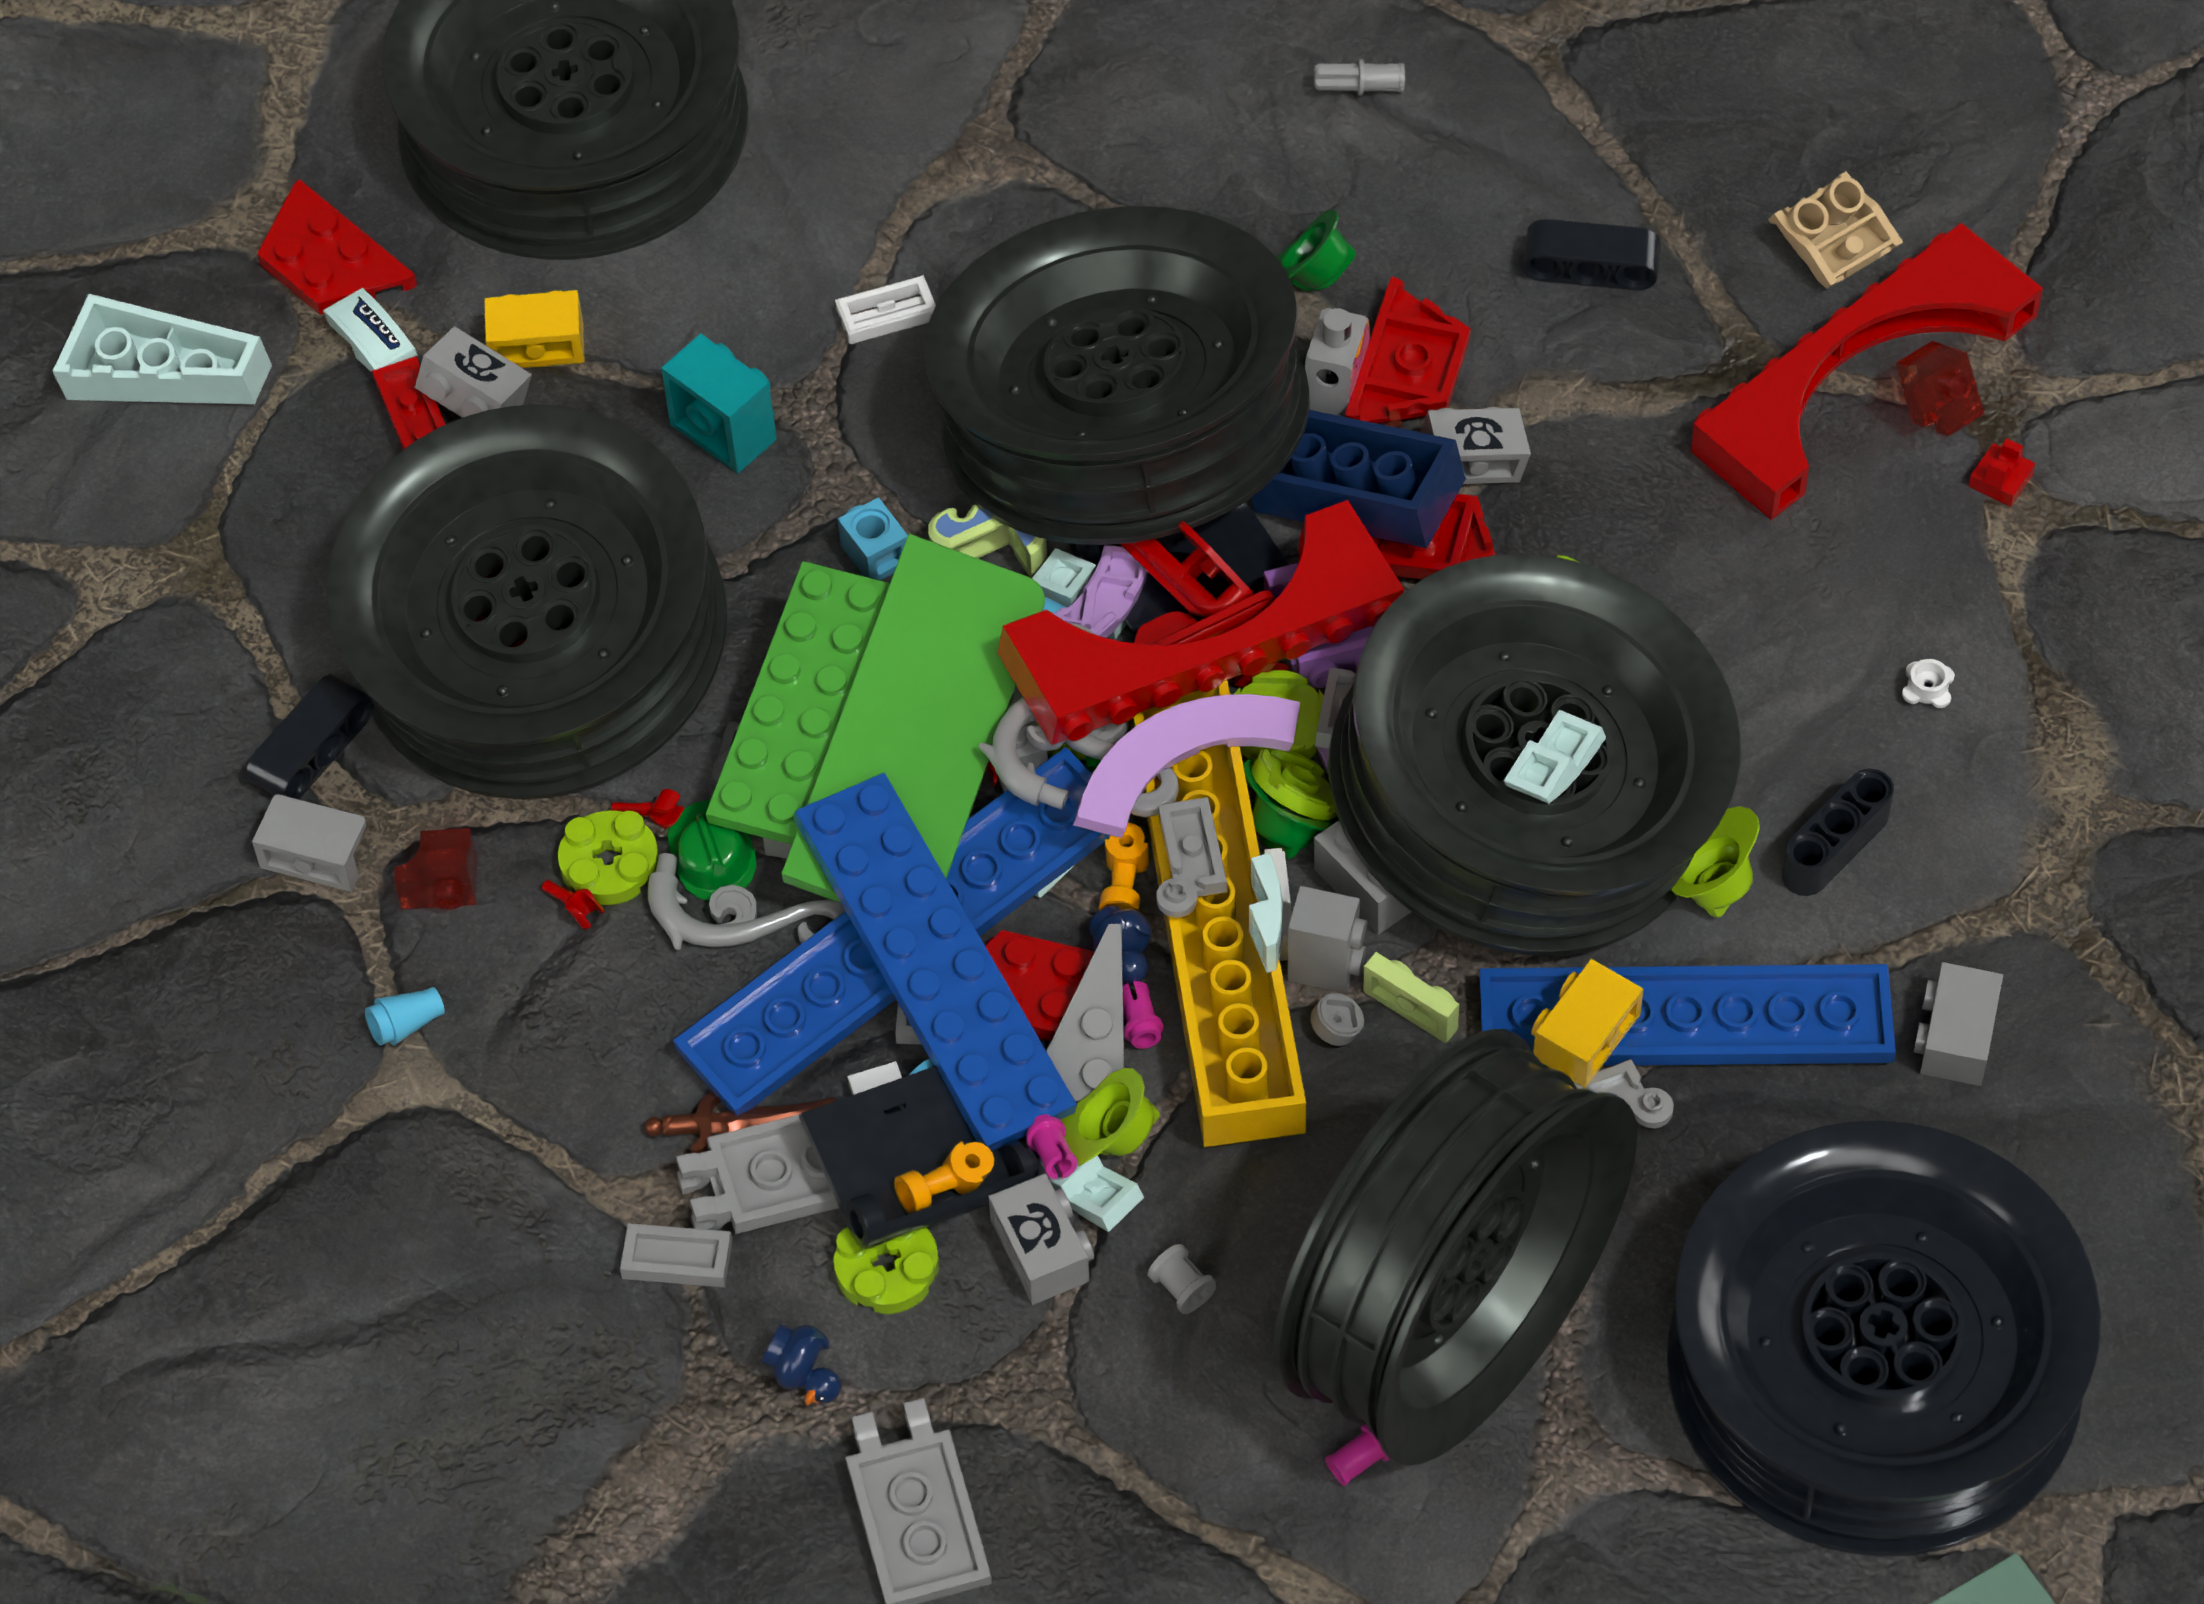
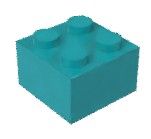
[661,333,777,474]

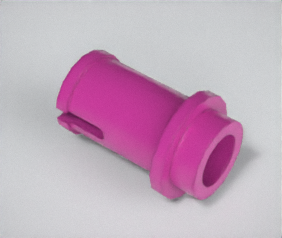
[1123,981,1164,1049]
[1026,1114,1078,1179]
[1325,1424,1391,1486]

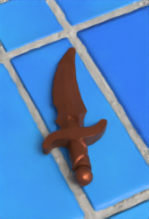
[644,1091,836,1153]

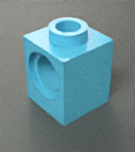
[838,497,908,580]

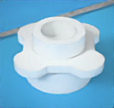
[1902,659,1955,708]

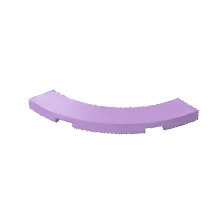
[1054,545,1148,638]
[1073,694,1300,838]

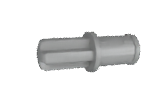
[1314,59,1405,95]

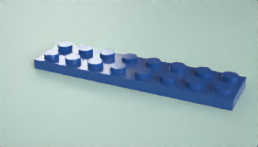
[794,773,1077,1151]
[1479,964,1896,1066]

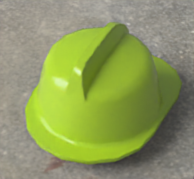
[1671,806,1760,918]
[1061,1068,1160,1166]

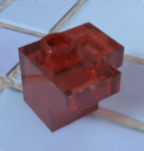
[1896,341,1985,436]
[395,828,477,910]

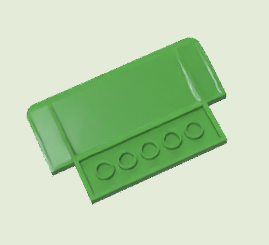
[706,534,1045,903]

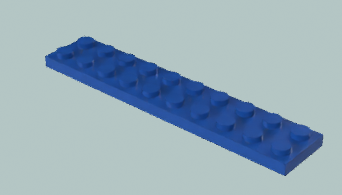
[673,747,1130,1116]

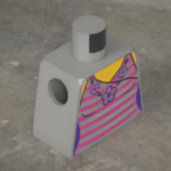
[1305,308,1370,417]

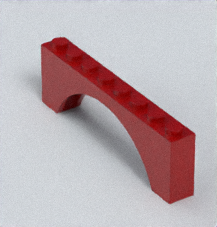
[1691,223,2043,520]
[997,500,1404,746]

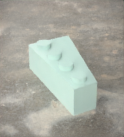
[52,294,272,404]

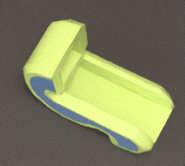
[928,504,1047,578]

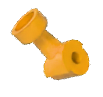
[1099,823,1149,911]
[894,1142,994,1214]

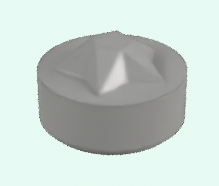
[1310,993,1364,1046]

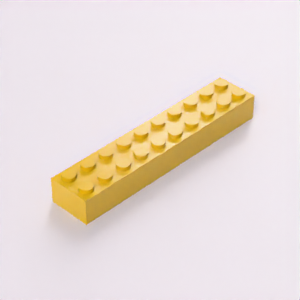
[1130,680,1306,1147]

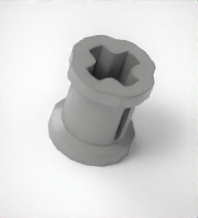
[1148,1244,1217,1314]

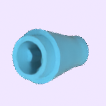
[365,987,445,1046]

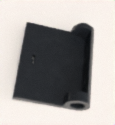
[1069,501,1289,635]
[799,1066,1039,1250]

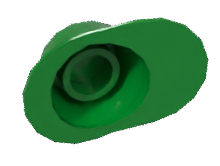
[1276,209,1356,291]
[1243,759,1333,860]
[668,800,757,901]

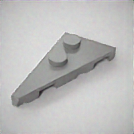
[1046,924,1124,1103]

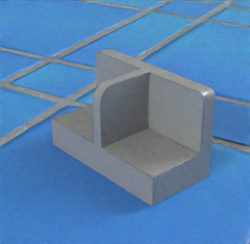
[252,794,367,892]

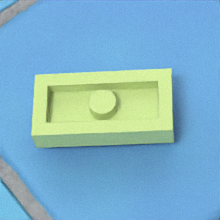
[1363,952,1459,1044]

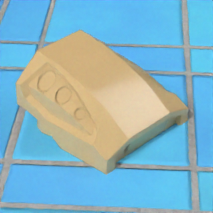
[1768,171,1903,289]

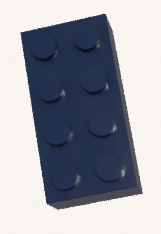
[1251,410,1466,549]

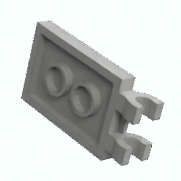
[676,1114,839,1234]
[846,1398,992,1604]

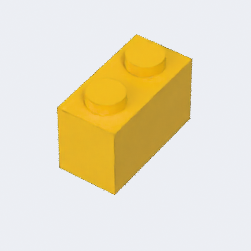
[485,290,585,368]
[1531,959,1644,1088]

